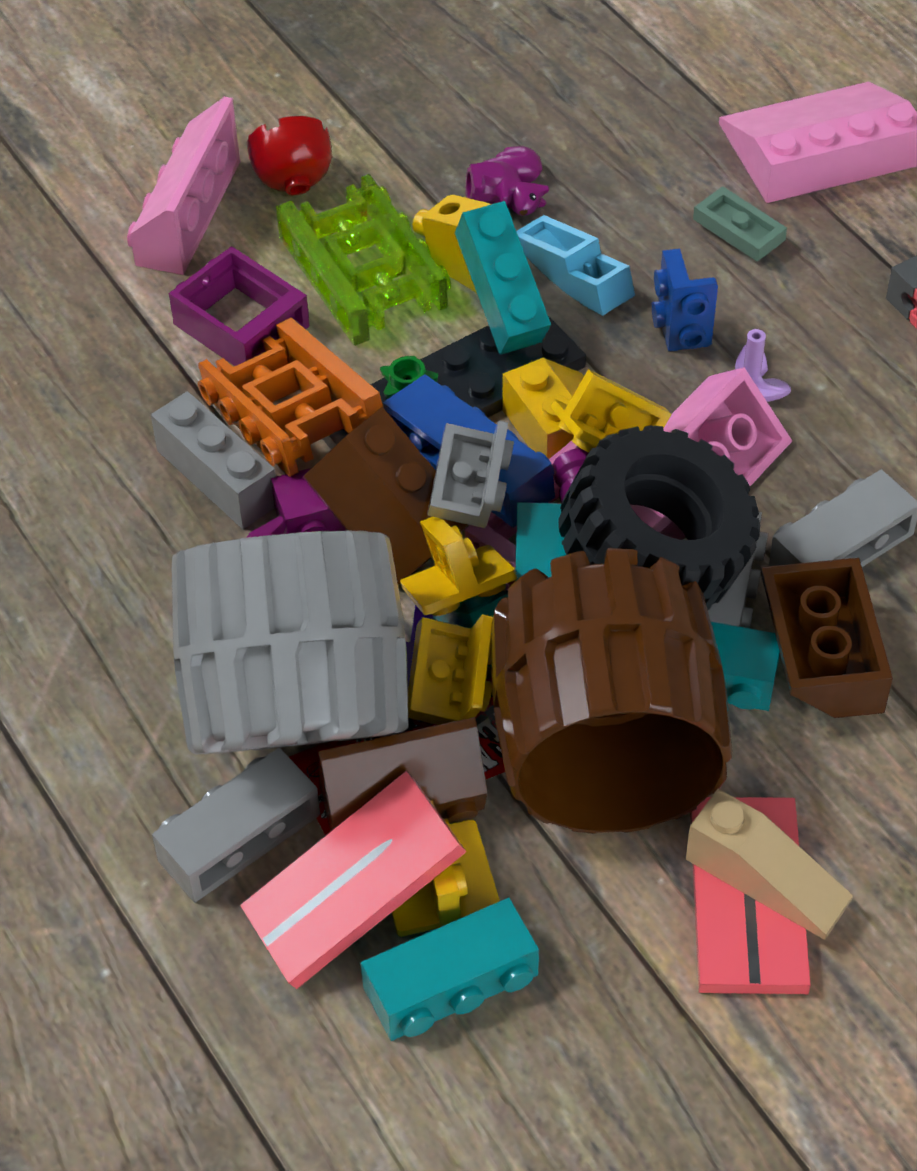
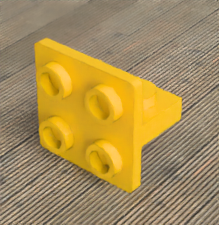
[550,369,672,452]
[400,517,517,616]
[408,614,493,725]
[392,800,500,937]

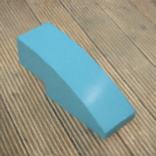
[517,215,635,316]

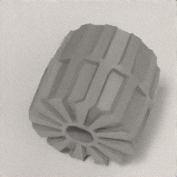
[172,530,409,754]

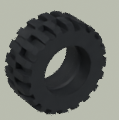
[558,425,761,610]

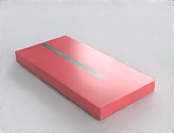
[240,771,467,989]
[690,797,811,994]

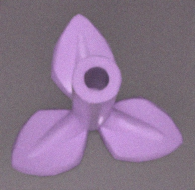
[735,329,791,402]

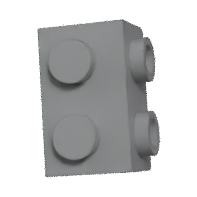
[428,420,514,528]

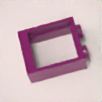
[168,246,310,366]

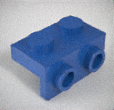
[652,248,718,352]

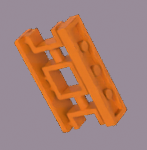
[198,317,383,477]

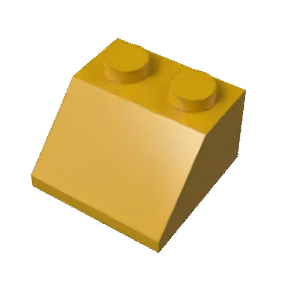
[503,358,584,459]

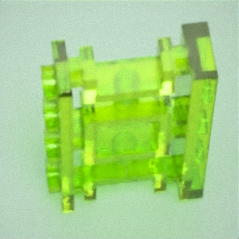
[276,174,451,346]

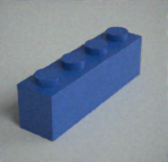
[383,374,555,528]

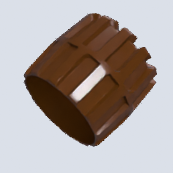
[491,548,732,834]

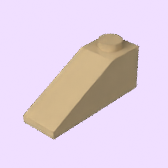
[686,789,853,940]

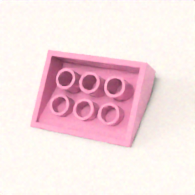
[719,82,917,203]

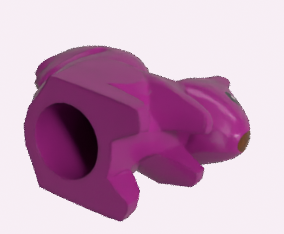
[465,145,549,216]

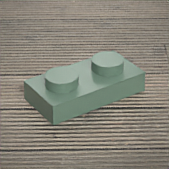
[693,186,787,262]

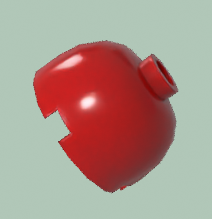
[246,116,332,195]

